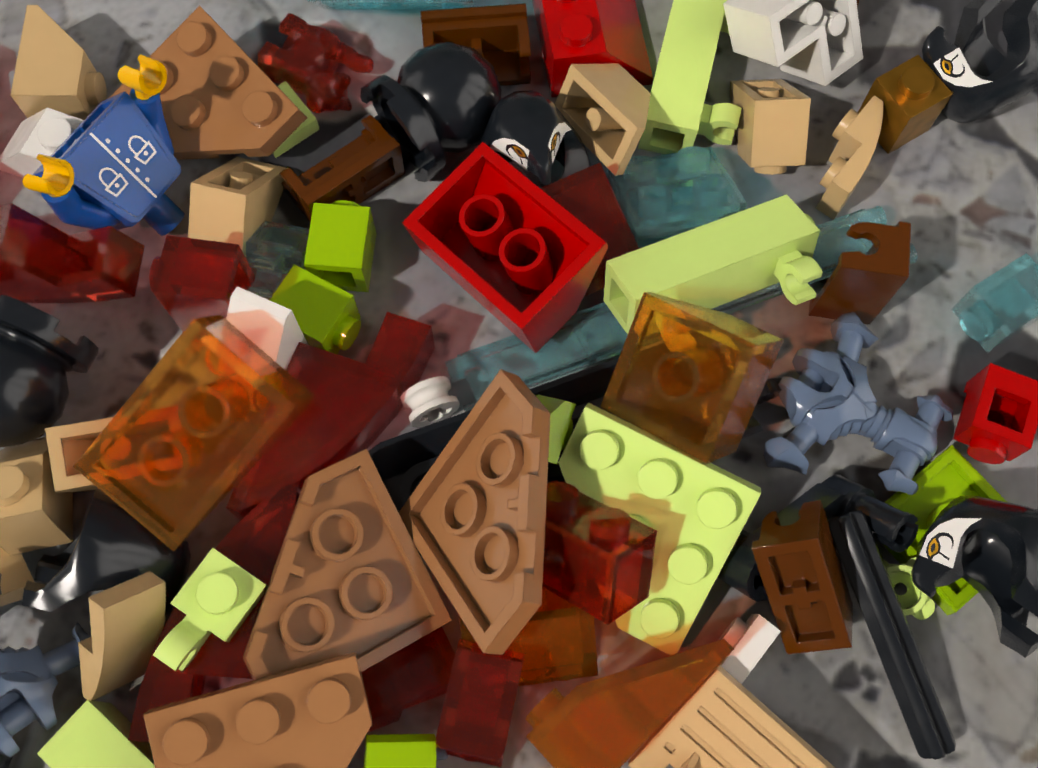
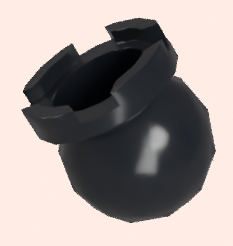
[360,42,502,182]
[0,294,99,447]

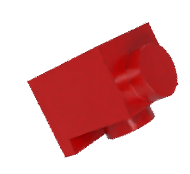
[953,363,1038,464]

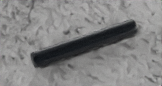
[828,510,956,760]

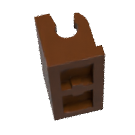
[421,3,531,86]
[279,115,405,222]
[809,221,911,325]
[751,500,853,655]

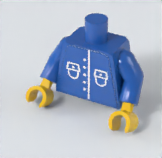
[22,54,185,236]

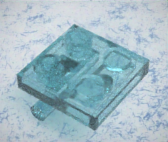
[607,146,747,253]

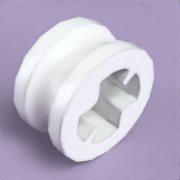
[400,376,460,428]

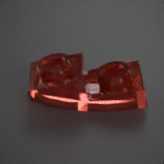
[361,626,466,733]

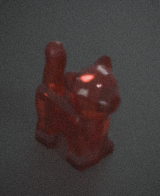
[257,13,374,113]

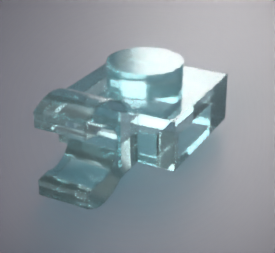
[246,221,309,298]

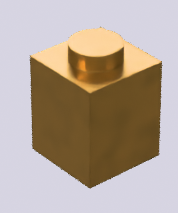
[858,55,953,154]

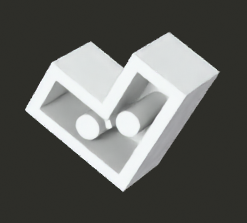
[723,0,863,86]

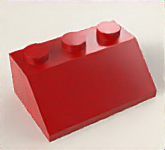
[532,0,653,98]
[402,142,608,353]

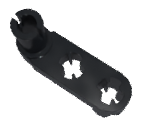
[718,475,919,602]

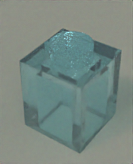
[951,253,1038,353]

